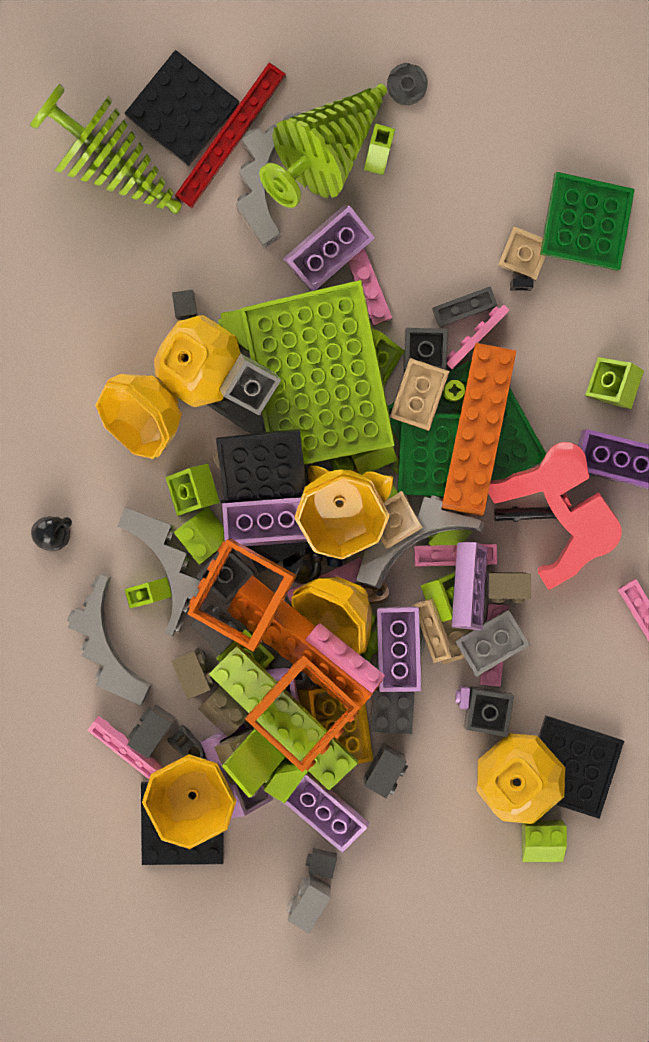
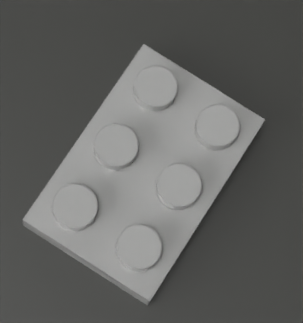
[455,609,530,677]

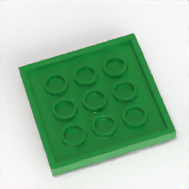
[540,172,635,271]
[398,413,460,497]

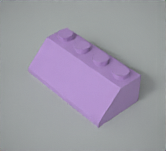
[283,205,375,291]
[222,498,308,546]
[201,723,273,818]

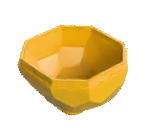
[154,315,240,407]
[95,374,182,459]
[294,469,390,560]
[291,577,372,655]
[476,733,566,824]
[142,754,237,849]

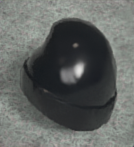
[31,516,72,551]
[283,546,323,584]

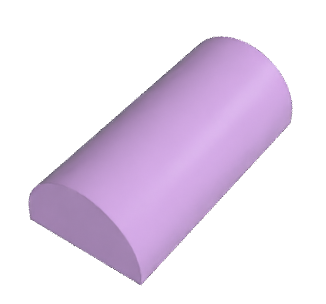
[452,542,488,630]
[377,606,421,692]
[285,771,369,853]

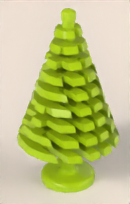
[30,84,182,214]
[259,84,387,208]

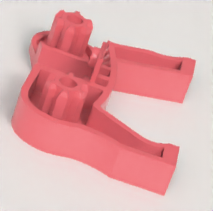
[488,442,622,590]

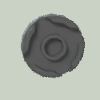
[387,63,428,106]

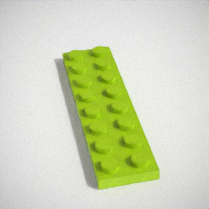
[209,644,359,790]

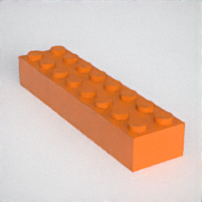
[441,343,516,516]
[227,575,383,712]

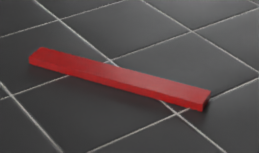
[175,62,286,209]

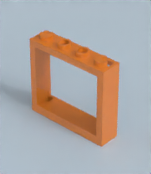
[187,539,297,652]
[244,655,360,772]

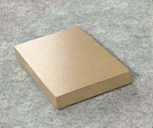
[390,358,450,431]

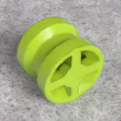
[443,380,465,402]

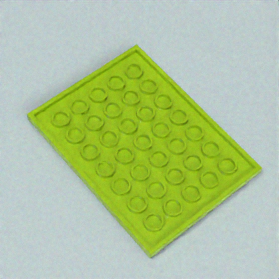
[241,280,396,464]

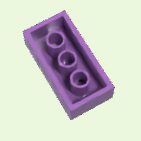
[578,429,649,489]

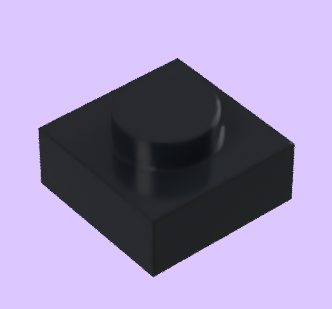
[510,276,534,291]

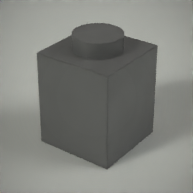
[172,290,198,320]
[305,848,337,878]

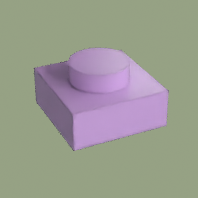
[455,685,470,709]

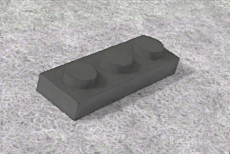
[432,286,498,328]

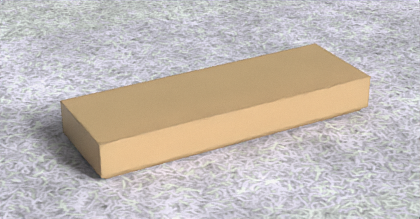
[412,598,454,663]

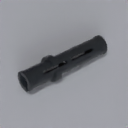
[494,506,557,522]

